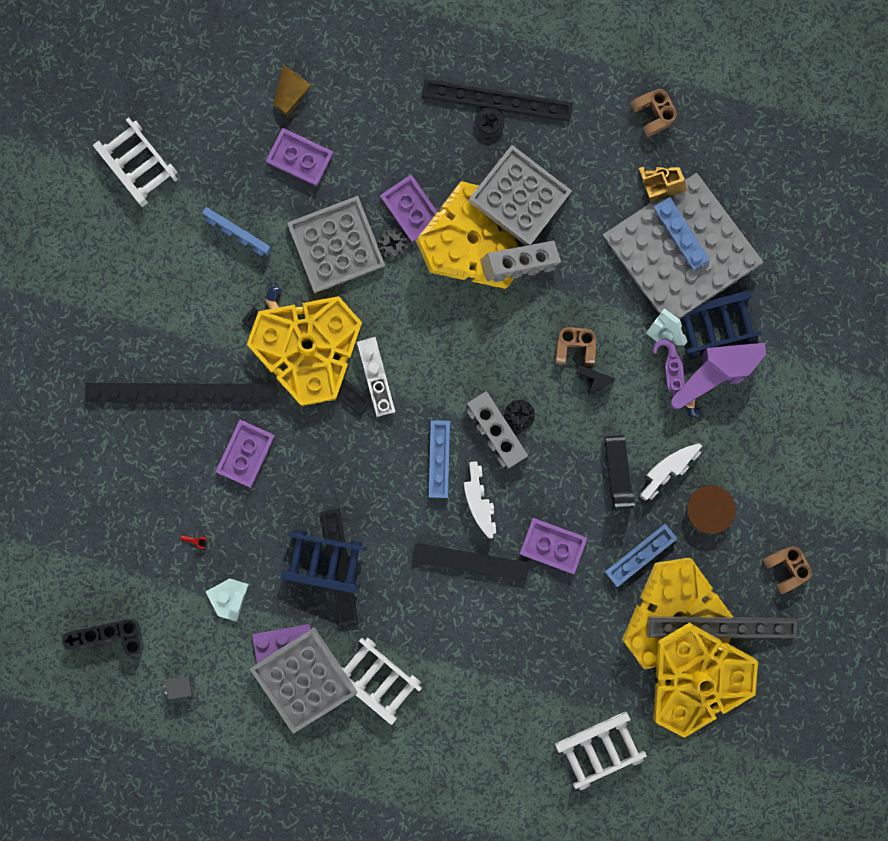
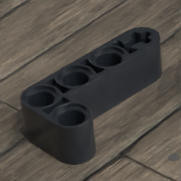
[605,435,635,511]
[62,619,144,656]

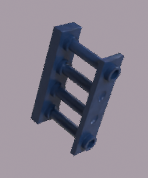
[681,290,762,357]
[280,529,367,593]

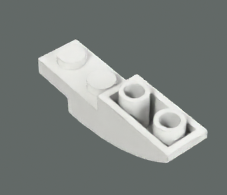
[357,337,395,417]
[639,444,702,500]
[464,462,496,539]

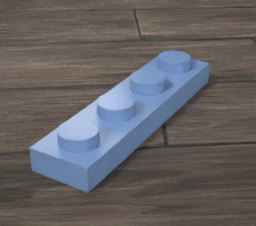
[653,197,710,271]
[202,207,272,256]
[429,421,450,498]
[605,524,677,587]

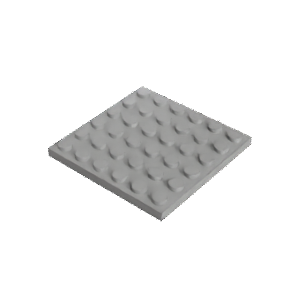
[603,173,763,319]

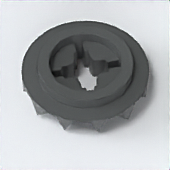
[378,229,408,260]

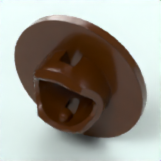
[687,485,736,534]

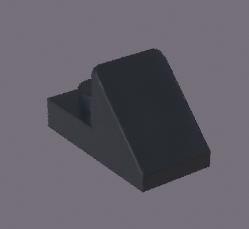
[576,365,615,395]

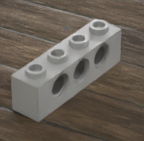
[480,241,561,282]
[466,391,528,469]

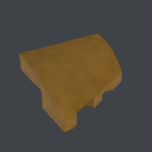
[273,66,311,117]
[639,167,687,202]

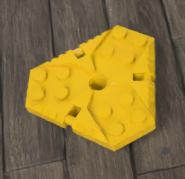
[416,181,523,289]
[247,296,362,406]
[622,558,733,669]
[653,623,758,738]

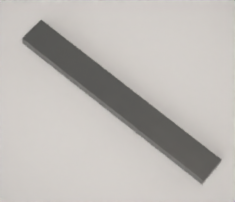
[646,616,798,639]

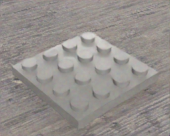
[468,145,572,246]
[287,196,385,294]
[250,627,358,734]

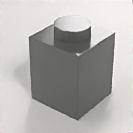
[163,676,194,700]

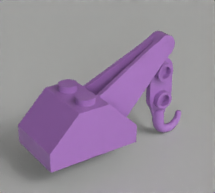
[653,339,766,409]

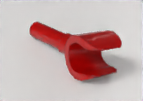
[180,535,207,549]

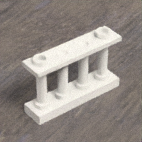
[93,118,178,207]
[342,637,422,725]
[555,712,647,790]

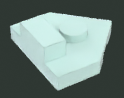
[646,309,687,346]
[206,579,249,622]

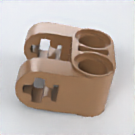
[630,89,677,137]
[555,327,596,367]
[763,547,812,594]

